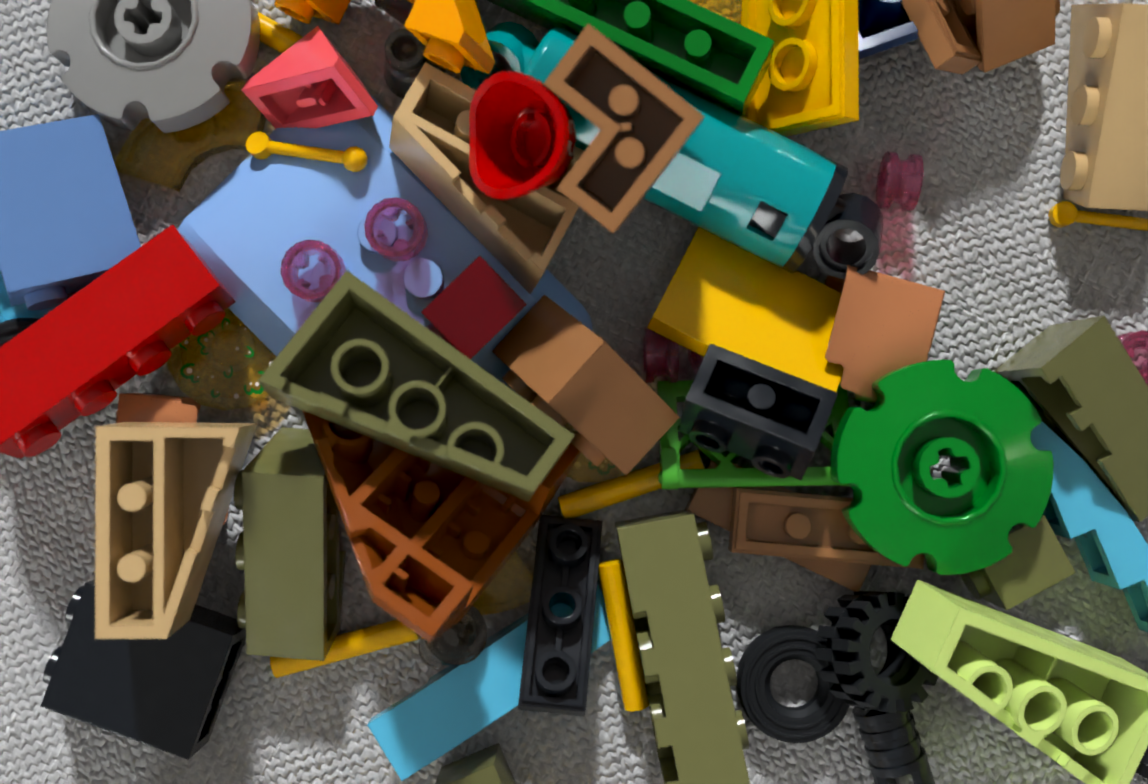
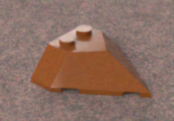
[302,410,581,643]

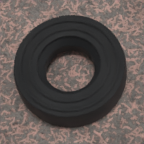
[736,625,850,743]

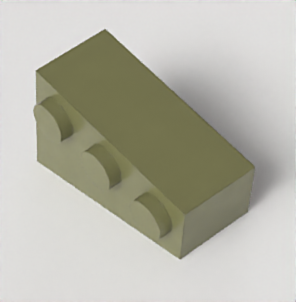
[994,315,1148,522]
[234,427,346,661]

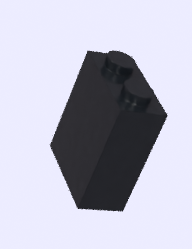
[40,579,246,760]

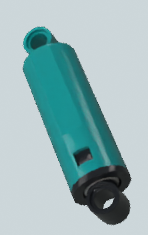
[460,22,883,279]

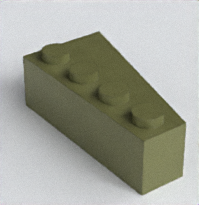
[257,271,575,502]
[615,509,750,784]

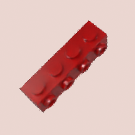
[0,224,236,459]

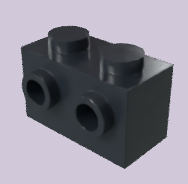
[679,343,838,480]

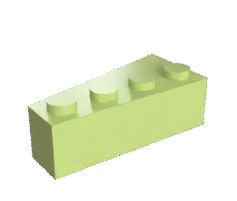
[890,579,1148,784]

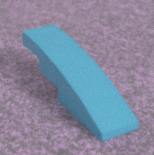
[1030,421,1148,632]
[367,584,611,781]

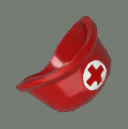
[469,71,576,200]

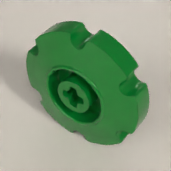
[831,360,1054,575]

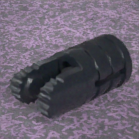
[852,707,935,784]

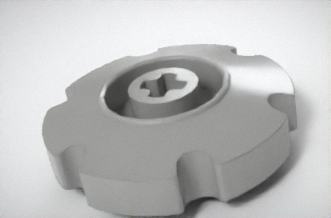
[46,0,260,133]

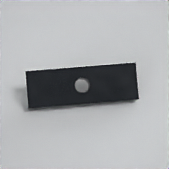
[518,514,603,717]

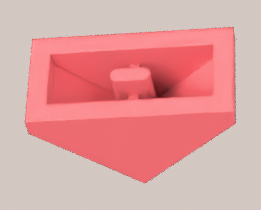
[241,26,378,129]

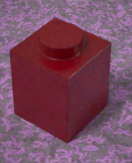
[421,256,527,360]

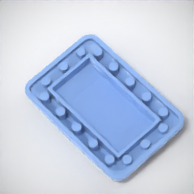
[178,95,593,394]

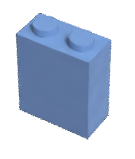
[0,114,141,311]

